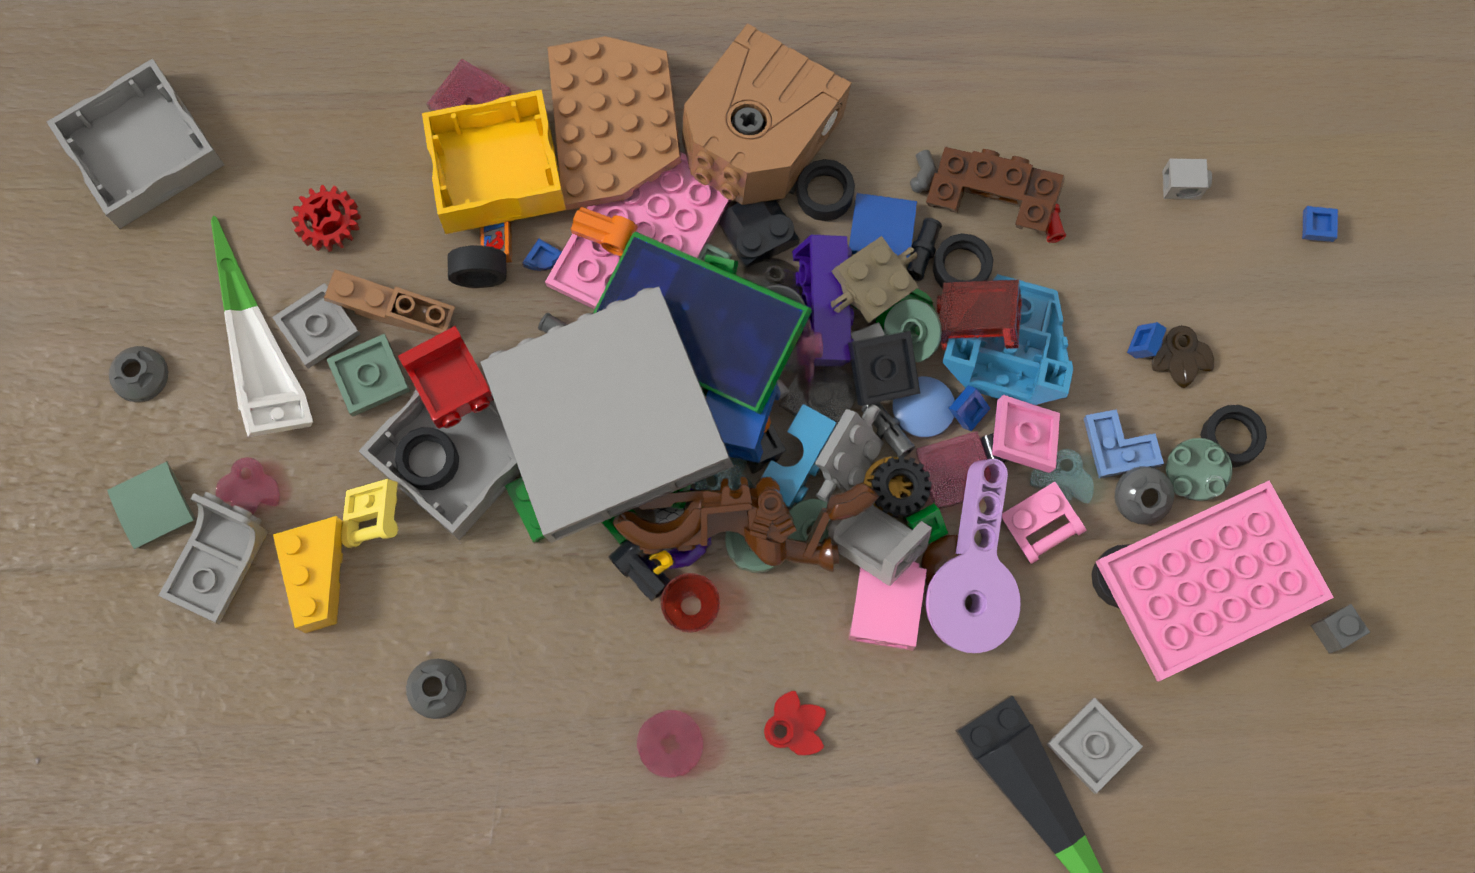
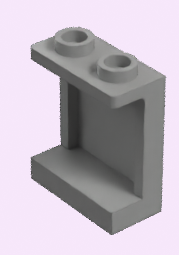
[827,505,932,586]

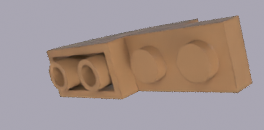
[324,269,455,335]

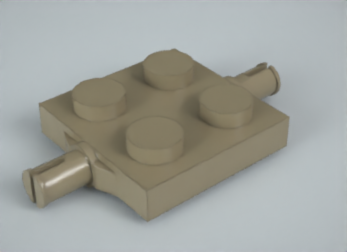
[831,236,919,323]

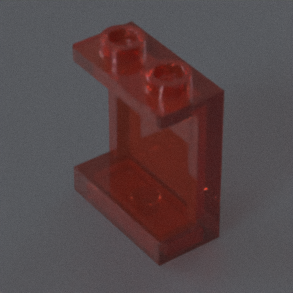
[937,279,1022,349]

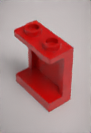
[398,326,494,429]

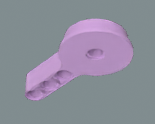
[925,459,1021,653]

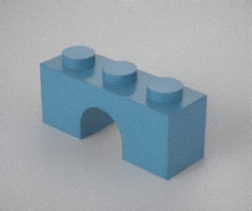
[761,404,838,508]

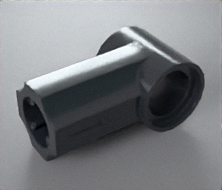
[608,540,672,602]

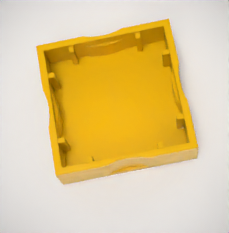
[422,90,566,234]

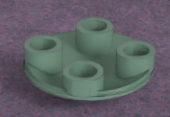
[1166,438,1232,501]

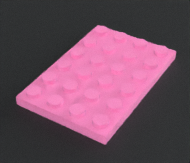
[545,153,731,309]
[1096,480,1334,682]

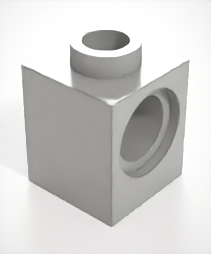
[1162,158,1212,200]

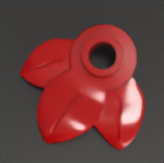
[764,691,826,756]

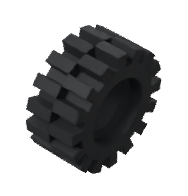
[871,456,932,518]

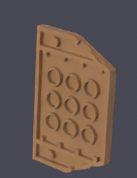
[548,36,682,211]

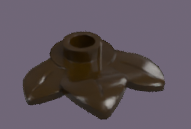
[1152,325,1214,388]

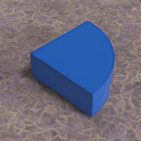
[522,239,562,271]

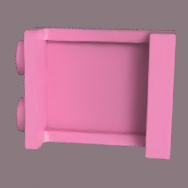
[848,562,927,651]

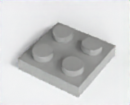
[272,283,360,369]
[1046,698,1143,794]

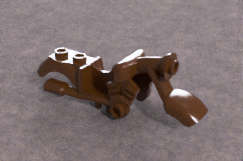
[613,476,879,572]

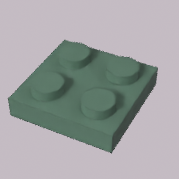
[327,334,410,417]

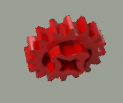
[291,185,361,252]

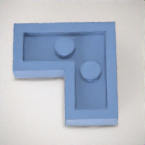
[1083,409,1164,479]

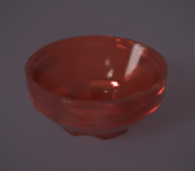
[661,573,720,633]

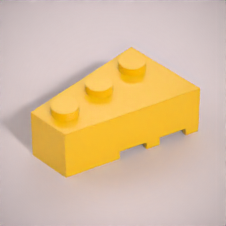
[273,516,343,633]

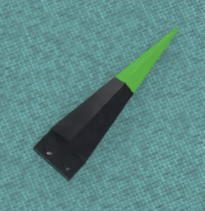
[955,695,1103,873]

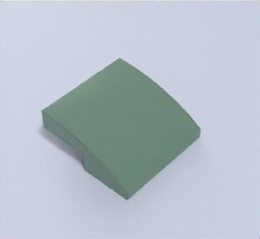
[107,461,195,549]

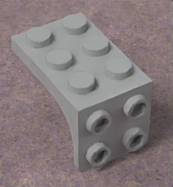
[158,492,269,624]

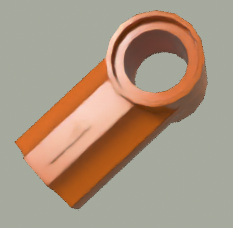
[571,207,638,256]

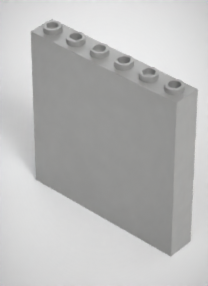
[481,286,733,543]

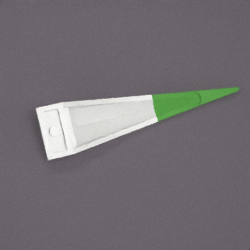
[211,215,313,438]

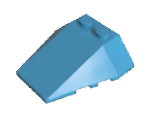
[942,274,1073,405]

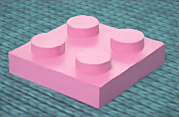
[992,395,1060,473]

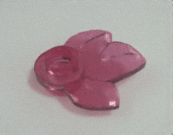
[796,319,823,383]
[215,457,280,515]

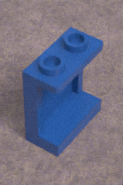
[706,368,781,463]

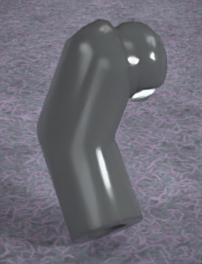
[910,150,938,193]

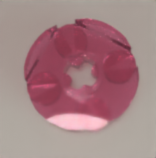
[637,710,704,778]

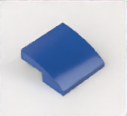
[849,193,917,258]

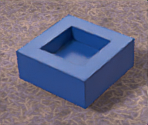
[1302,206,1338,242]
[1127,322,1167,359]
[949,385,991,431]

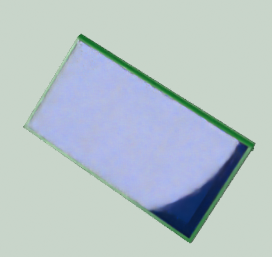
[593,232,812,415]

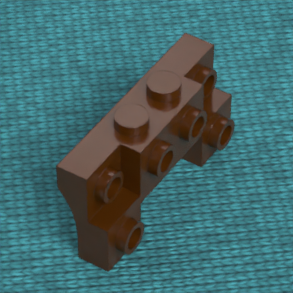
[926,147,1065,236]

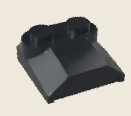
[719,200,800,271]

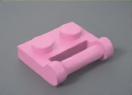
[1002,482,1087,564]

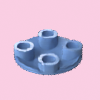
[893,376,955,437]

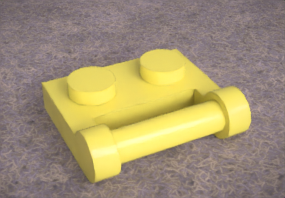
[341,479,398,548]

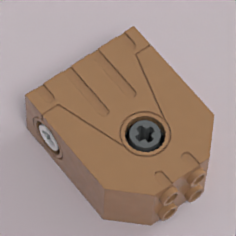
[682,23,852,205]

